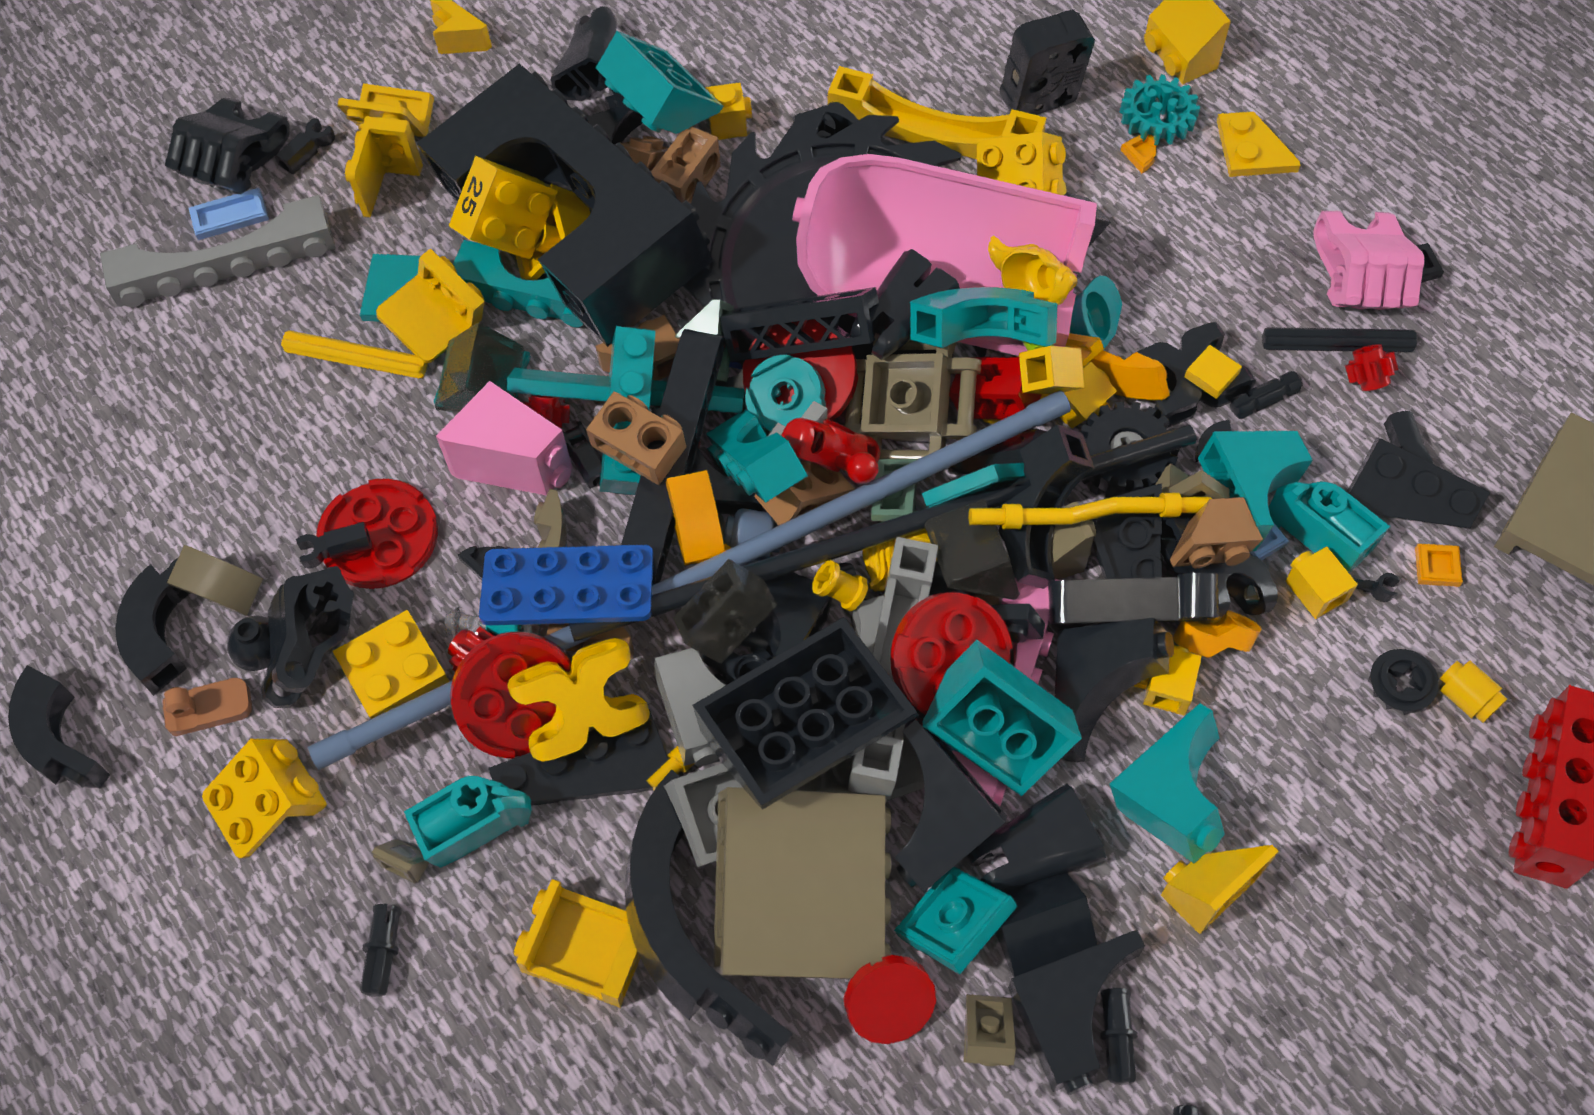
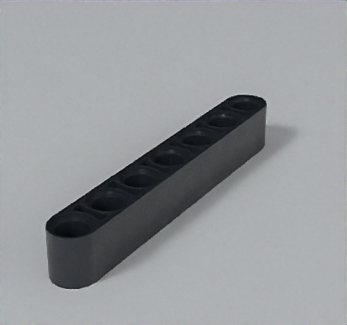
[621,329,725,586]

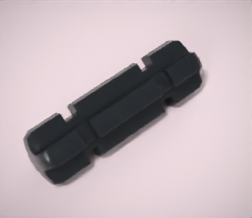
[1229,371,1303,419]

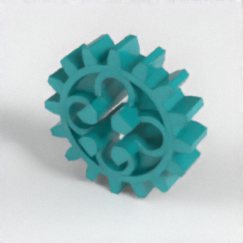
[1120,74,1200,145]

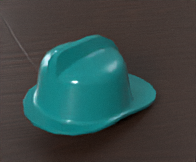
[1069,275,1122,348]

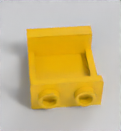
[514,879,640,1008]

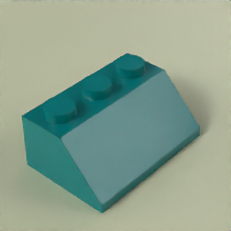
[596,31,723,134]
[922,640,1082,796]

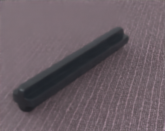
[1262,327,1417,352]

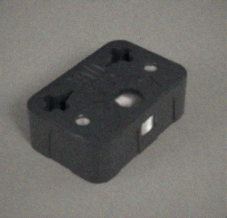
[999,9,1095,115]

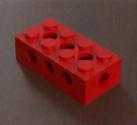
[1509,685,1594,889]

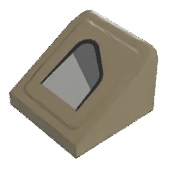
[372,839,429,884]

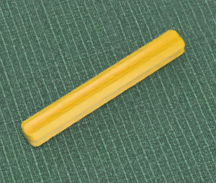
[281,330,428,379]

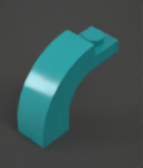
[910,287,1057,348]

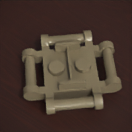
[843,333,982,460]

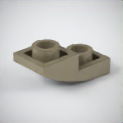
[534,489,567,548]
[167,545,263,616]

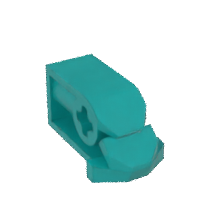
[1269,481,1390,573]
[404,776,532,868]

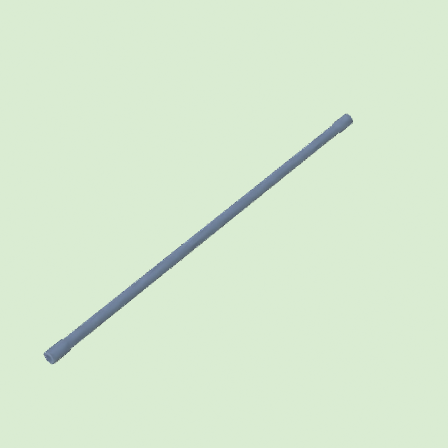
[308,390,1071,770]

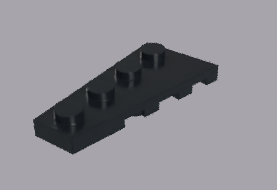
[488,710,668,806]

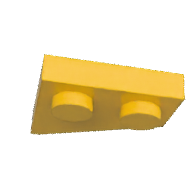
[1217,111,1301,177]

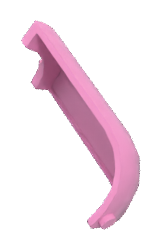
[792,154,1097,356]

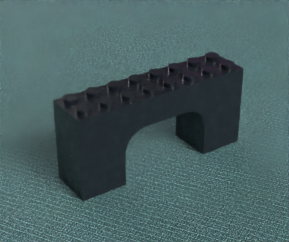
[416,63,714,347]

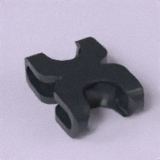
[1130,322,1256,428]
[1161,514,1278,624]

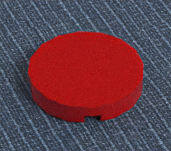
[844,955,936,1044]

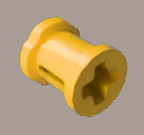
[812,560,868,611]

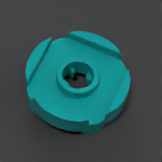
[745,355,826,431]

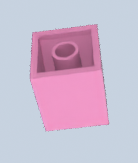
[436,381,572,496]

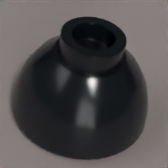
[227,615,271,671]

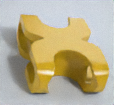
[508,638,650,761]

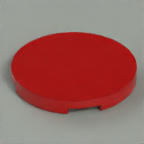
[743,319,858,421]
[316,479,438,589]
[890,592,1013,718]
[450,632,572,759]

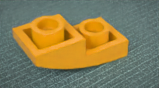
[1089,350,1170,400]
[666,470,725,566]

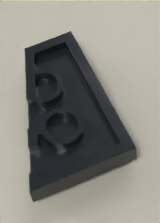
[1347,437,1490,528]
[1092,483,1162,579]

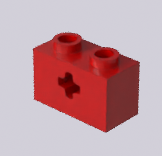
[949,357,1042,419]

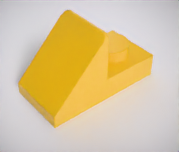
[430,0,492,54]

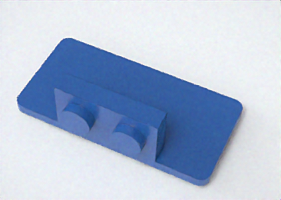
[479,545,653,625]

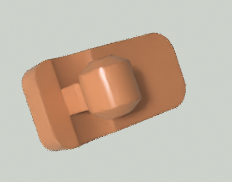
[163,678,252,736]

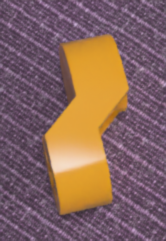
[1172,610,1262,658]

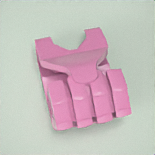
[1313,211,1424,310]

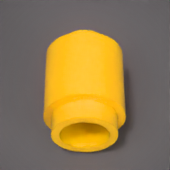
[1439,660,1507,723]

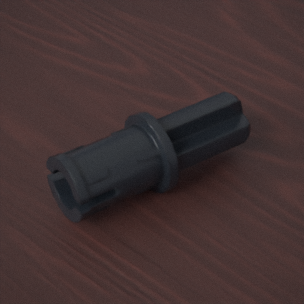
[360,904,402,997]
[1100,988,1138,1085]

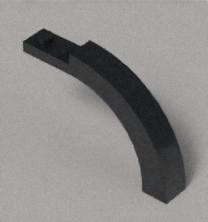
[625,770,793,1066]

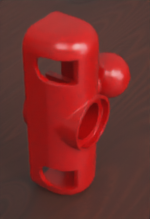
[781,418,880,484]

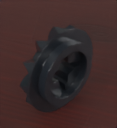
[1368,649,1439,715]

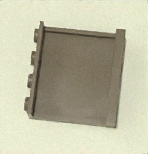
[1494,412,1594,586]
[713,787,891,979]

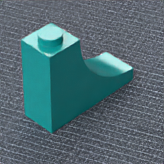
[1198,431,1313,551]
[1109,703,1225,864]

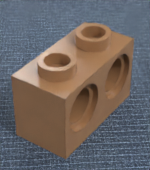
[651,127,721,204]
[586,391,686,485]
[754,460,855,525]

